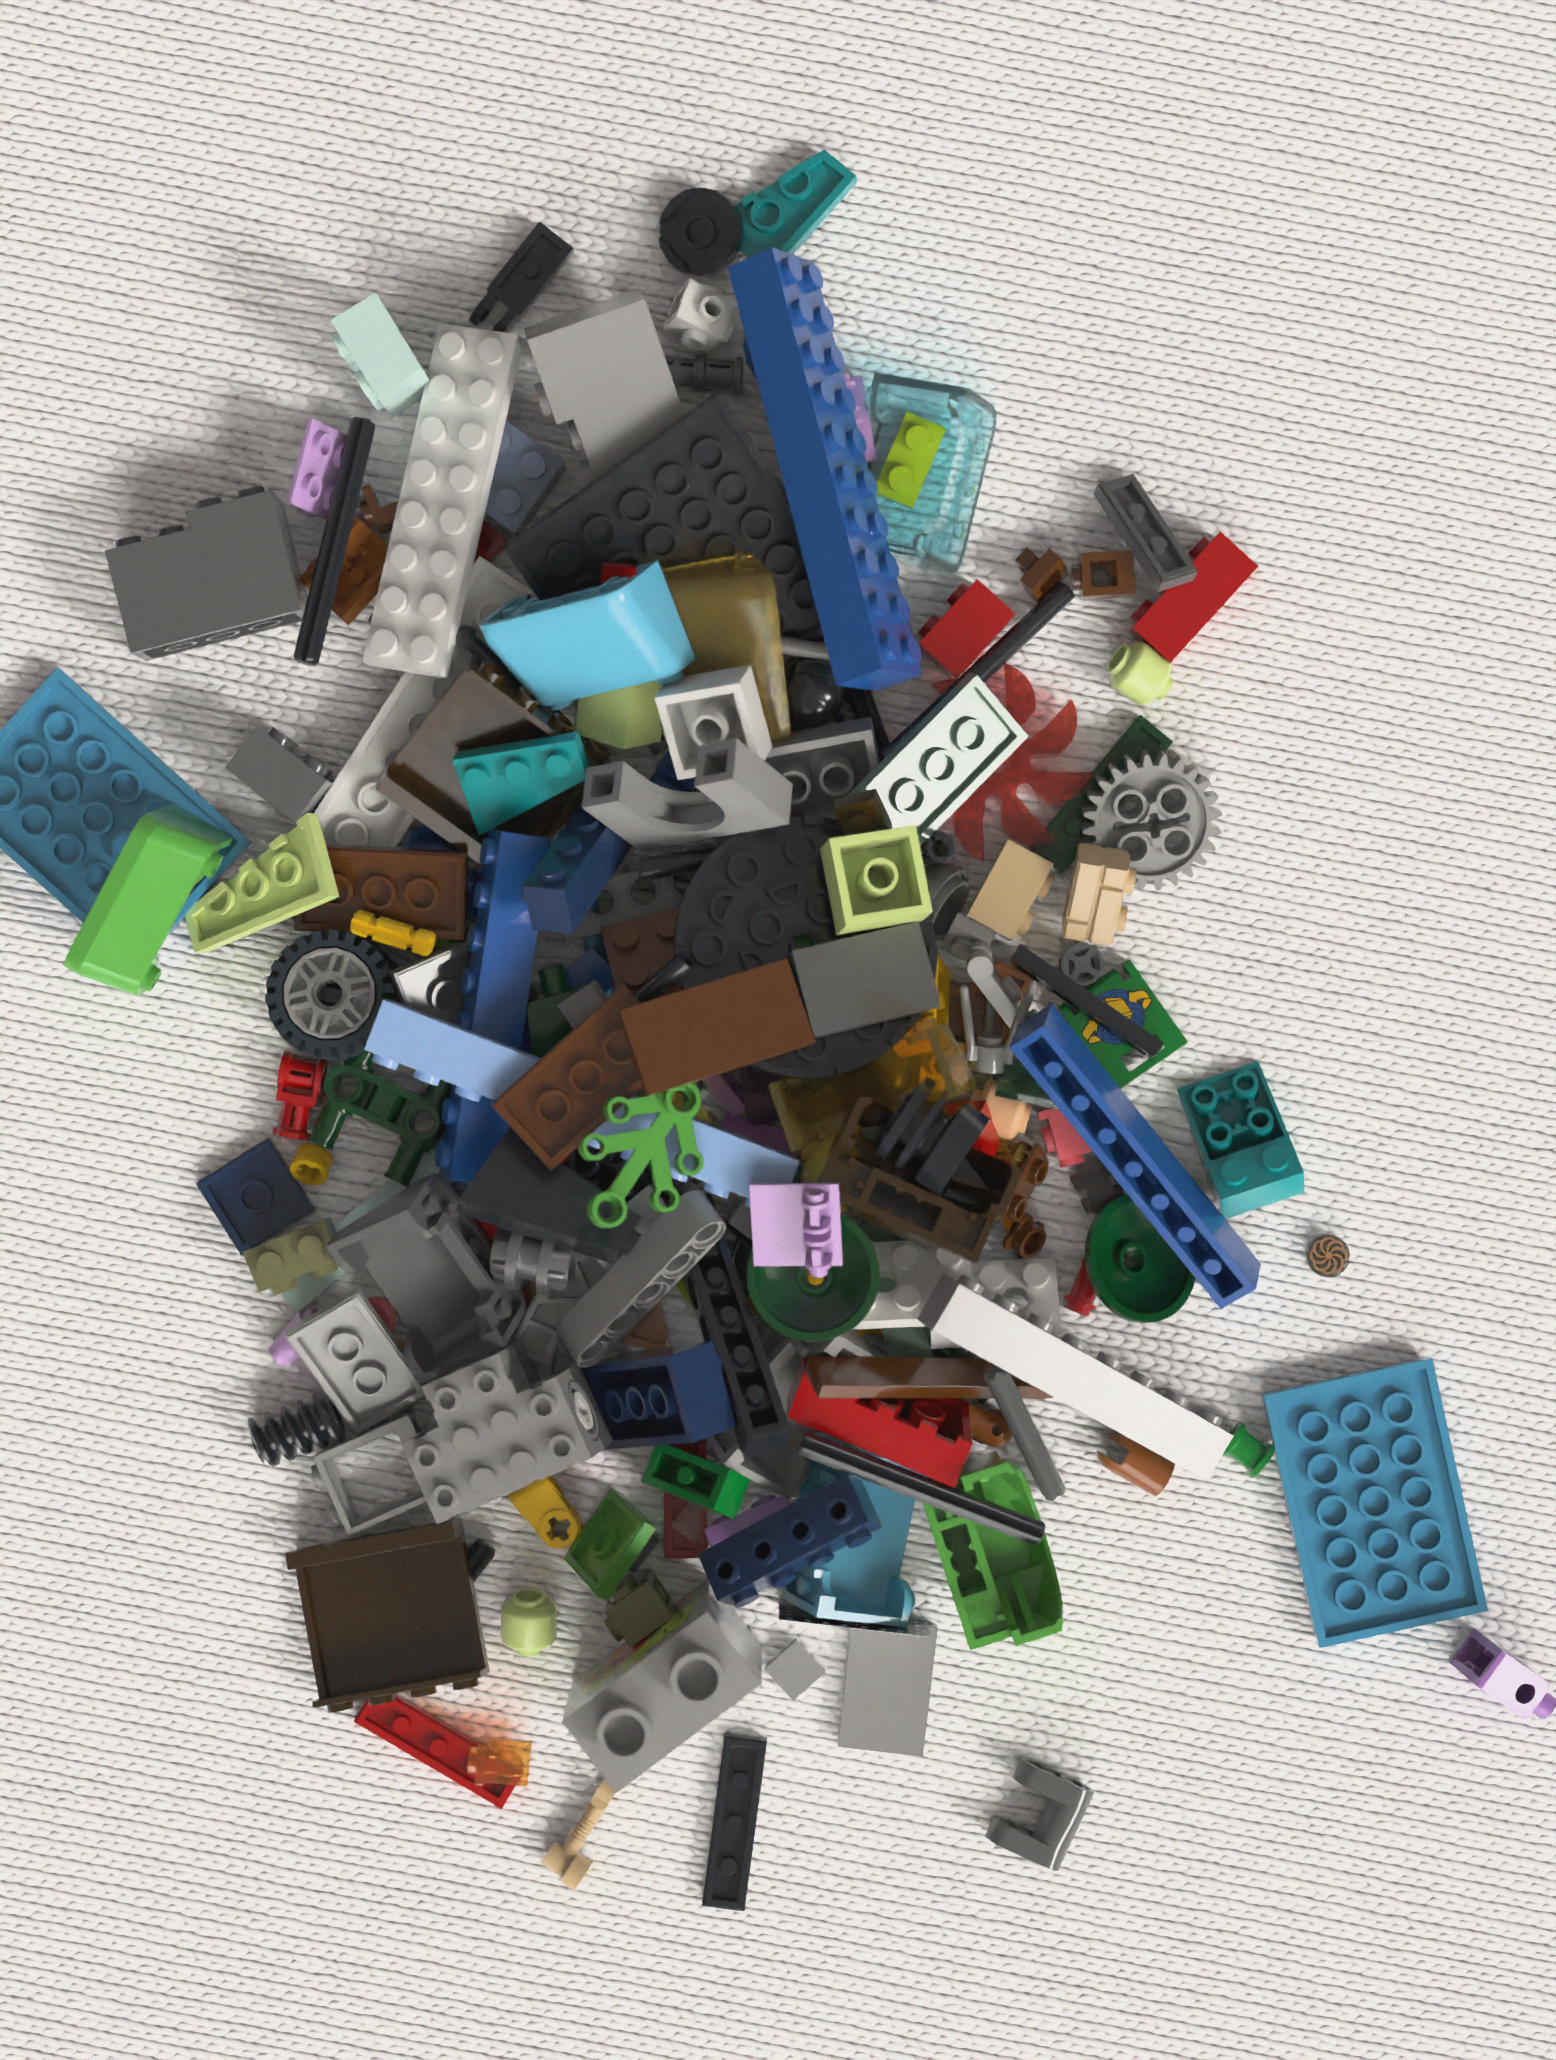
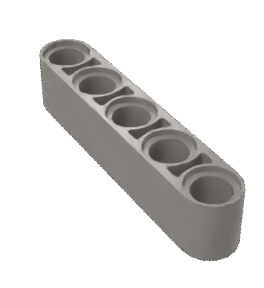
[556,1190,726,1367]

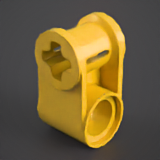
[507,1475,582,1549]

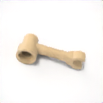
[541,1779,616,1891]

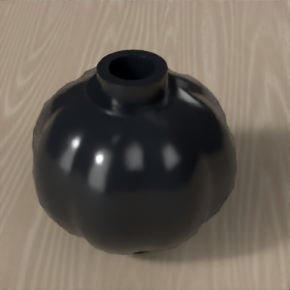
[768,657,851,732]

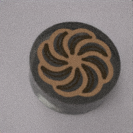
[1305,1234,1350,1278]

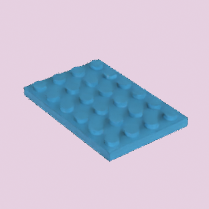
[0,667,253,937]
[1261,1357,1488,1648]

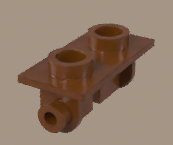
[998,1141,1049,1234]

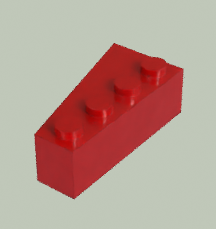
[787,1356,973,1488]

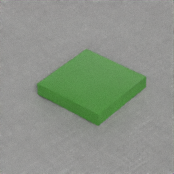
[564,1487,656,1601]

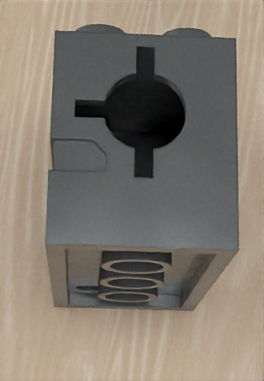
[104,486,307,662]

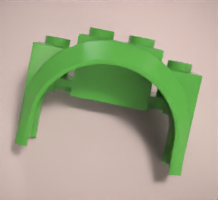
[922,1451,1064,1650]

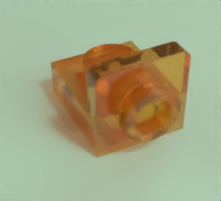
[467,1736,532,1787]

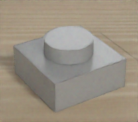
[939,913,996,961]

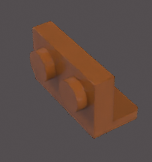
[299,516,388,626]

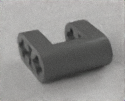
[985,1757,1095,1871]

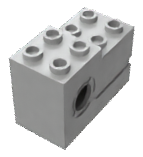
[519,288,684,485]

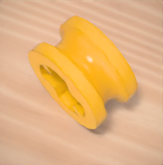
[290,1144,333,1185]

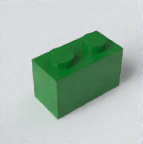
[641,1445,750,1520]

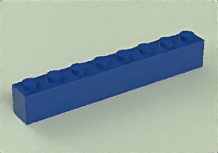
[435,829,552,1182]
[1009,1003,1261,1309]

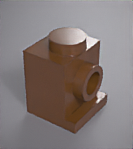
[1070,550,1135,600]

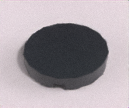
[658,188,744,276]

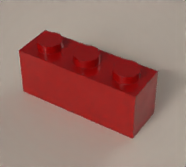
[1128,531,1259,663]

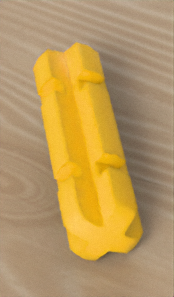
[350,910,436,956]

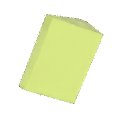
[574,680,663,749]

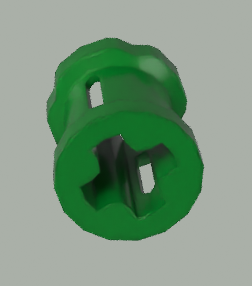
[1222,1421,1275,1478]

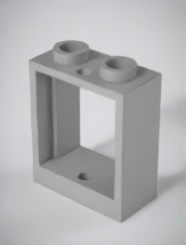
[311,1410,426,1537]

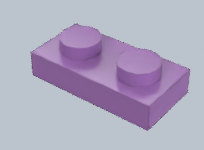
[704,1495,788,1546]

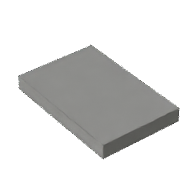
[285,1287,427,1436]
[837,1625,938,1757]

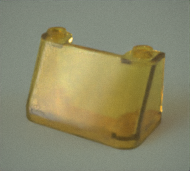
[660,553,790,742]

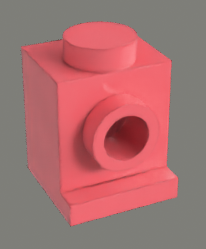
[1035,1105,1092,1168]

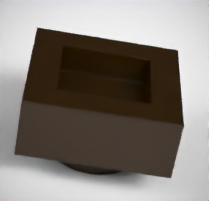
[833,788,892,836]

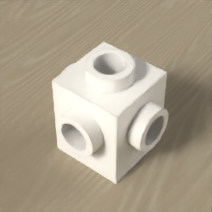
[662,279,736,353]

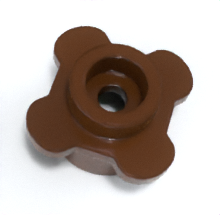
[1002,1213,1046,1259]

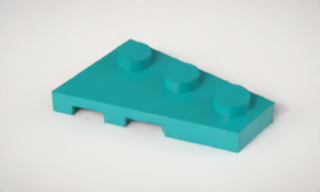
[736,149,858,258]
[452,732,590,835]

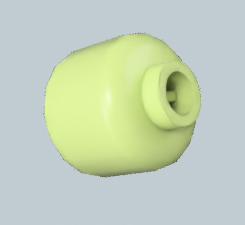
[1107,641,1173,705]
[501,1588,557,1657]

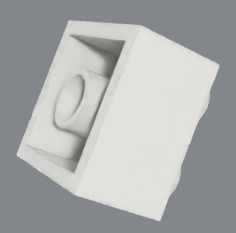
[655,664,772,780]

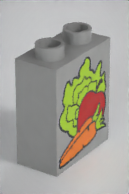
[561,1579,762,1794]

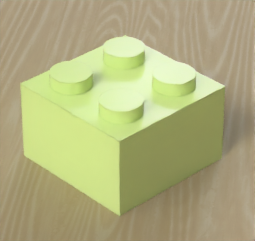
[820,825,933,935]

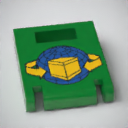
[1057,958,1188,1089]

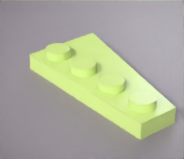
[185,813,339,953]

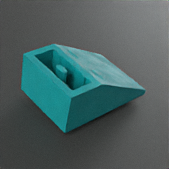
[1177,1061,1305,1219]

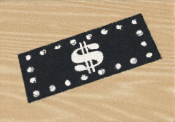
[778,1604,930,1637]

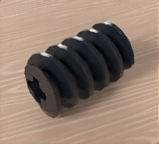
[248,1393,346,1467]

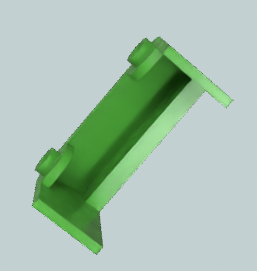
[63,804,234,996]

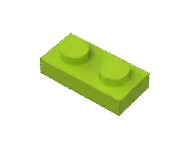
[876,411,947,510]

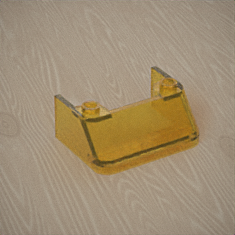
[768,1017,977,1152]

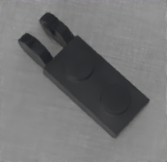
[468,222,574,333]

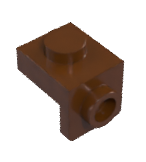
[359,485,398,534]

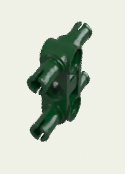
[307,1050,452,1187]

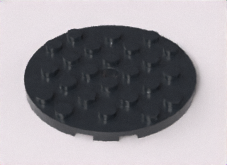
[673,815,938,1080]

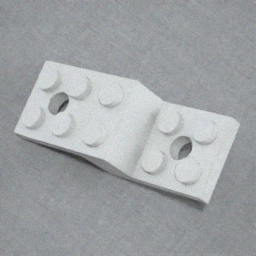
[852,1241,1062,1349]

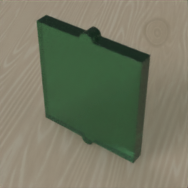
[992,1058,1059,1110]

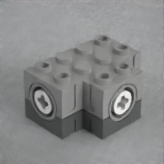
[401,1339,613,1524]

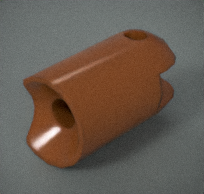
[958,1398,1013,1448]
[1097,1431,1175,1496]

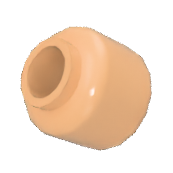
[970,1078,1034,1140]

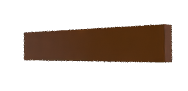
[804,1357,1054,1399]

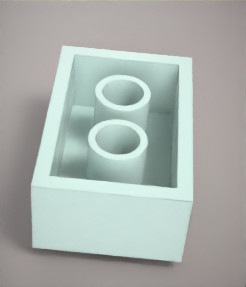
[330,292,430,418]

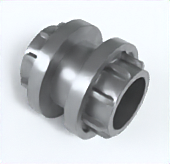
[490,1227,579,1297]

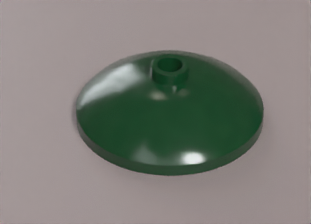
[1085,1194,1196,1323]
[747,1214,880,1342]

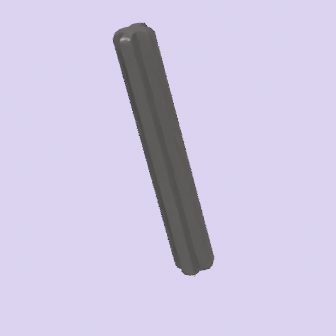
[984,1365,1066,1501]

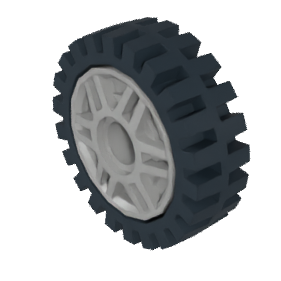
[265,929,398,1060]

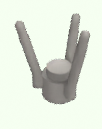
[960,981,1037,1074]

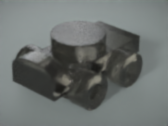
[1069,1155,1125,1215]

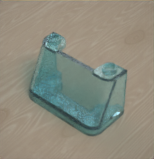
[864,373,997,573]

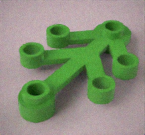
[578,1083,704,1228]

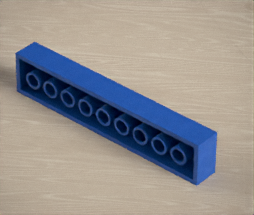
[728,247,922,691]

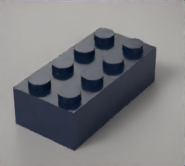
[581,1341,736,1450]

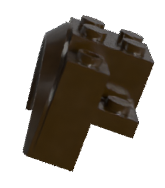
[817,1097,1023,1264]

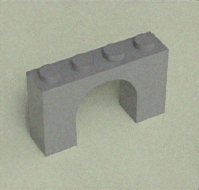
[582,738,793,851]

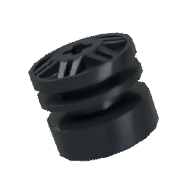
[876,1076,991,1195]

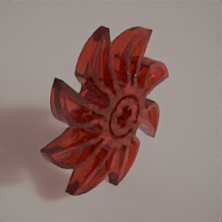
[931,663,1094,862]

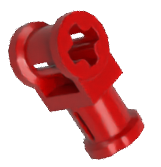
[272,1051,328,1141]

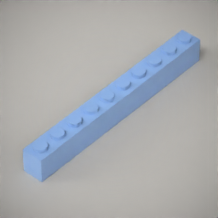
[364,999,800,1208]

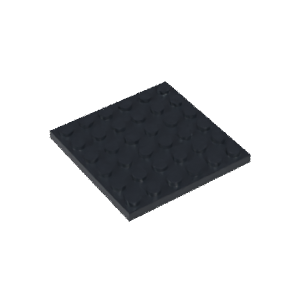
[502,391,823,756]

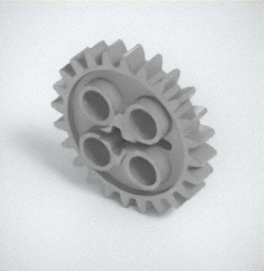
[1080,750,1222,891]

